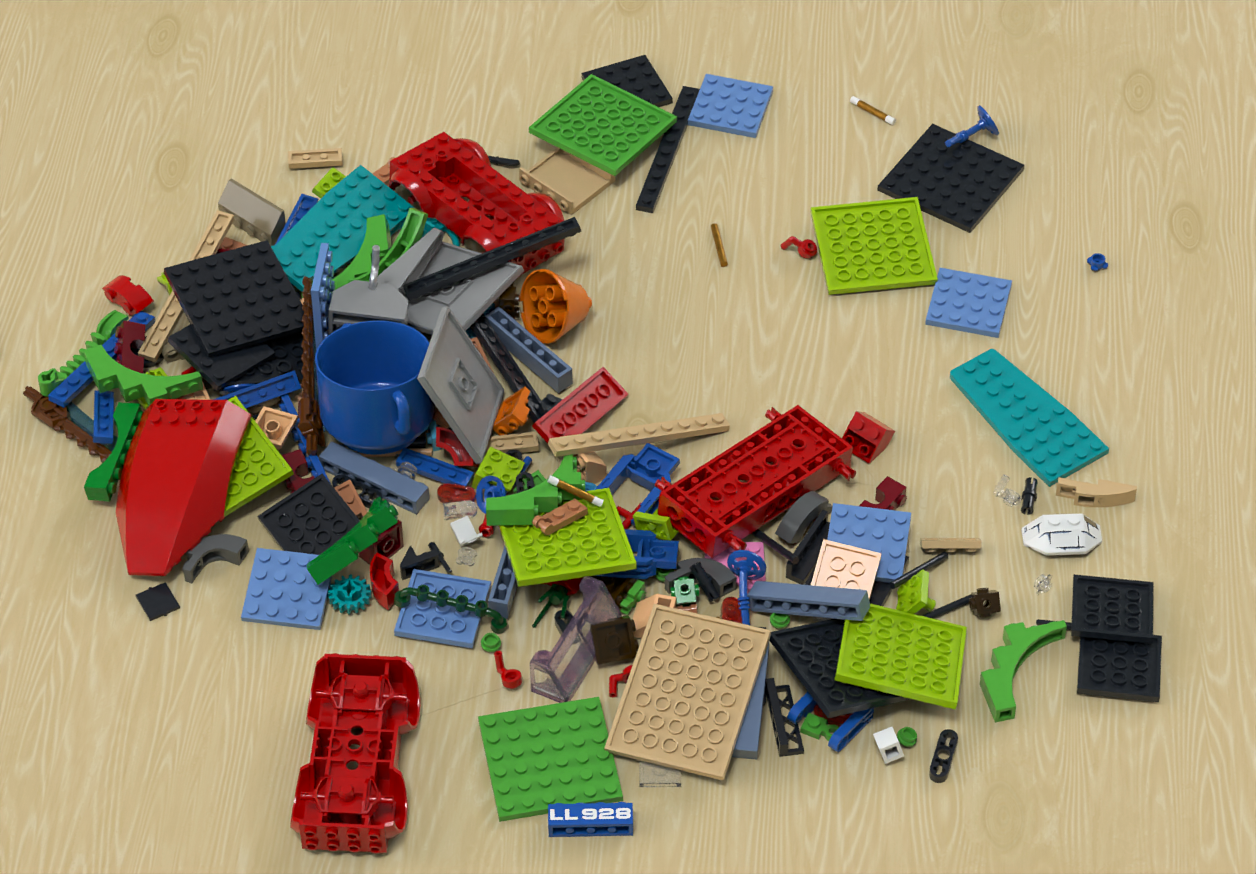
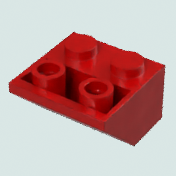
[842,411,895,463]

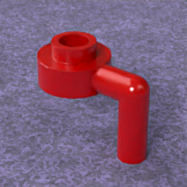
[781,236,817,259]
[494,651,522,689]
[609,665,633,698]

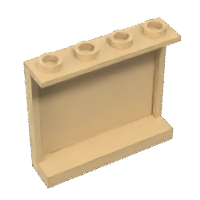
[519,147,615,215]

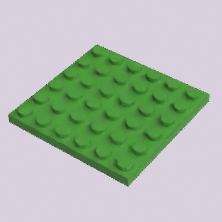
[529,74,677,176]
[478,697,623,822]

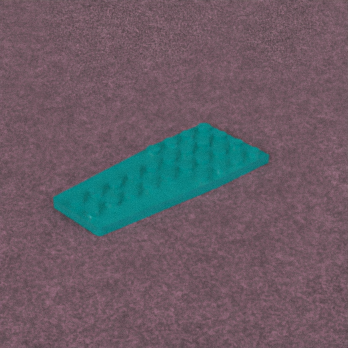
[272,165,415,292]
[950,349,1109,487]

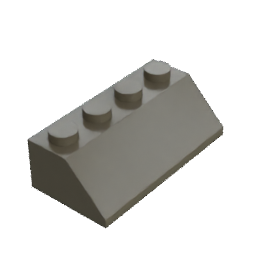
[218,178,286,246]

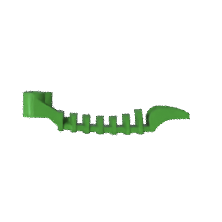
[38,310,129,397]

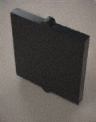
[135,582,180,621]

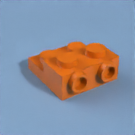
[492,387,530,435]

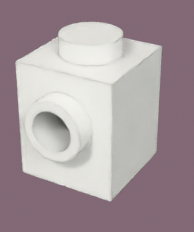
[873,727,904,764]

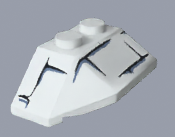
[1021,514,1102,555]

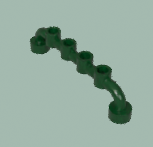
[394,585,507,634]

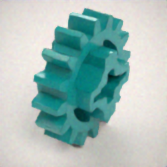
[328,574,372,614]

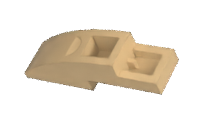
[1056,477,1137,507]

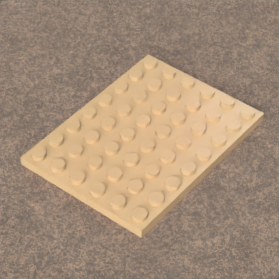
[604,604,771,780]

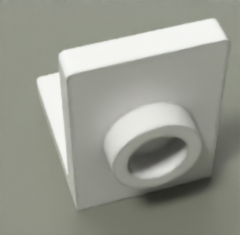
[450,516,482,547]

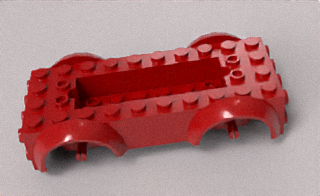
[389,132,565,277]
[290,653,421,853]

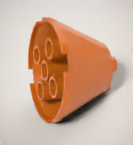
[520,269,592,344]

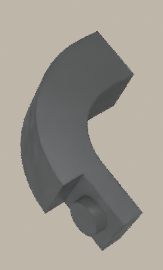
[775,491,833,544]
[183,534,249,584]
[665,558,737,598]

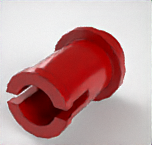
[479,514,494,537]

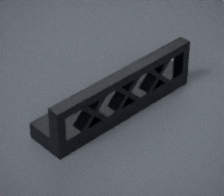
[786,510,830,585]
[766,678,804,757]

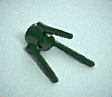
[532,584,570,628]

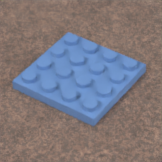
[688,74,773,138]
[311,243,335,350]
[925,268,1012,338]
[827,503,911,583]
[241,548,332,630]
[394,569,491,649]

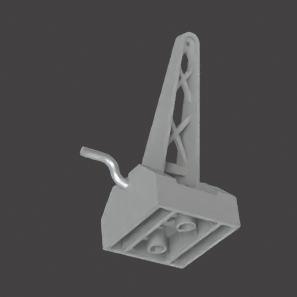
[329,228,444,335]

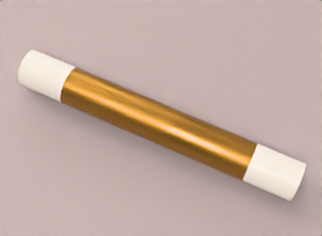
[850,96,896,125]
[547,475,604,507]

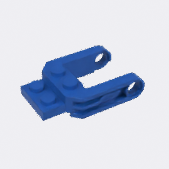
[595,443,680,527]
[593,529,679,579]
[787,692,874,752]

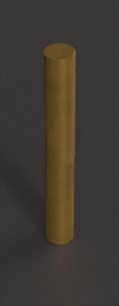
[711,223,728,267]

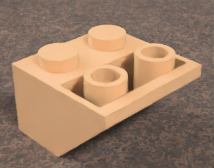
[573,451,606,484]
[633,594,676,638]

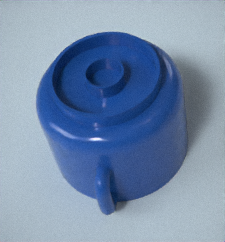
[315,321,435,455]

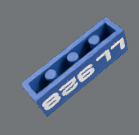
[548,802,633,837]

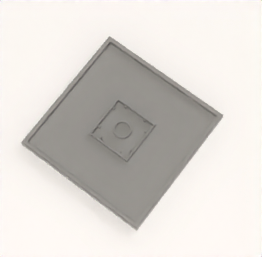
[407,241,524,335]
[417,306,504,464]

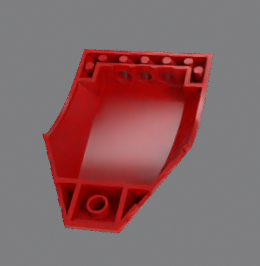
[116,399,251,576]

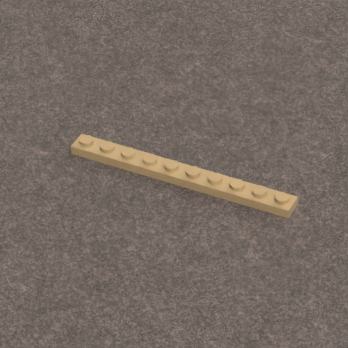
[138,210,235,362]
[548,413,730,457]

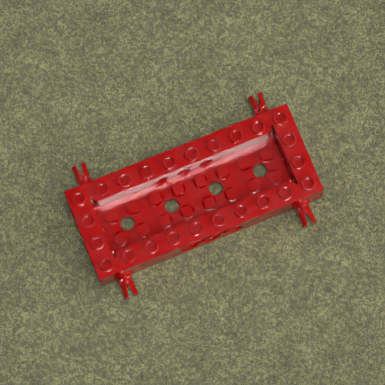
[655,405,856,559]

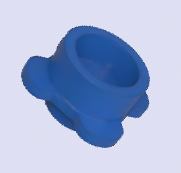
[1087,253,1108,271]

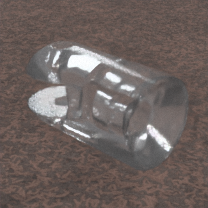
[443,500,477,520]

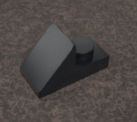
[400,546,439,580]

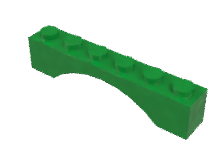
[84,402,143,502]

